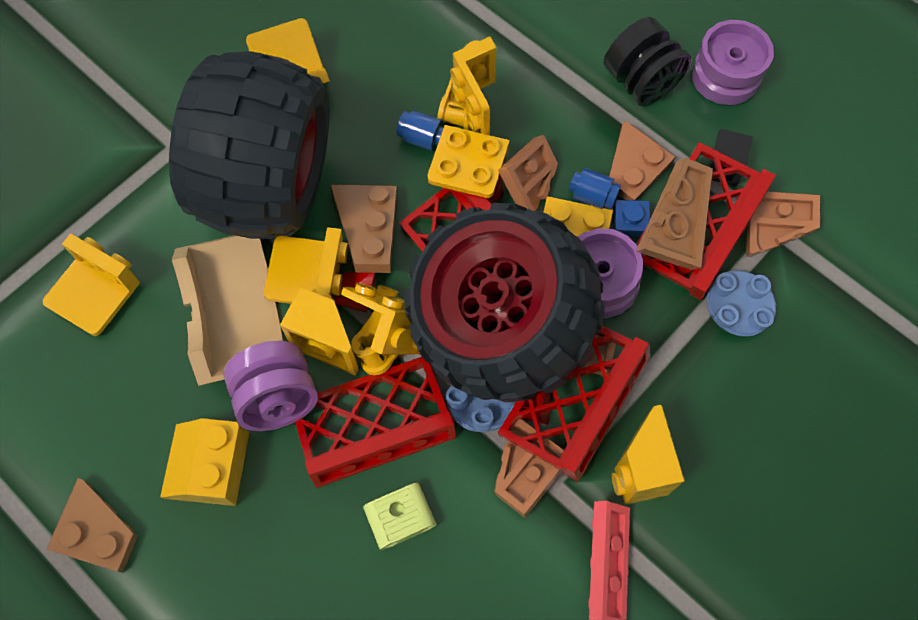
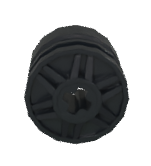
[603,17,692,107]

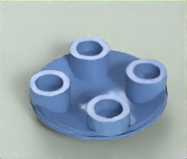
[707,270,776,336]
[446,385,516,432]

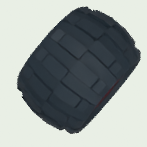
[169,51,330,239]
[404,203,605,403]

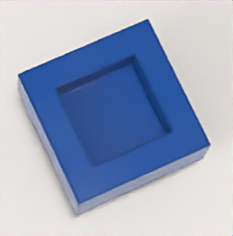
[614,200,650,237]

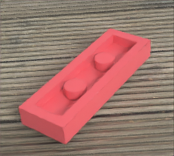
[588,501,630,620]

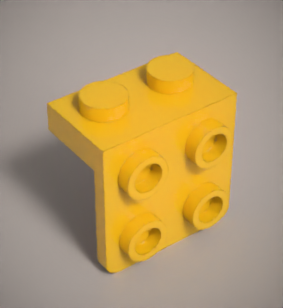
[246,18,329,83]
[450,37,496,135]
[427,125,510,198]
[263,227,348,304]
[43,233,140,336]
[341,283,420,354]

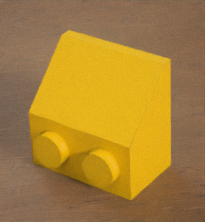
[280,287,359,376]
[612,405,684,505]
[160,419,250,506]

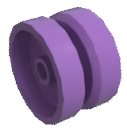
[692,20,774,105]
[579,228,643,318]
[223,340,318,431]

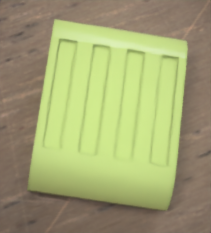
[363,482,437,550]

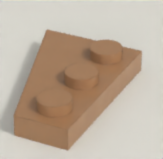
[636,158,713,270]
[331,185,397,273]

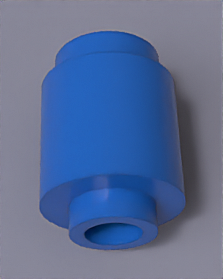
[397,110,444,151]
[569,168,621,210]

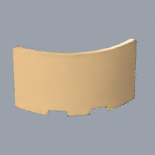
[172,235,283,386]

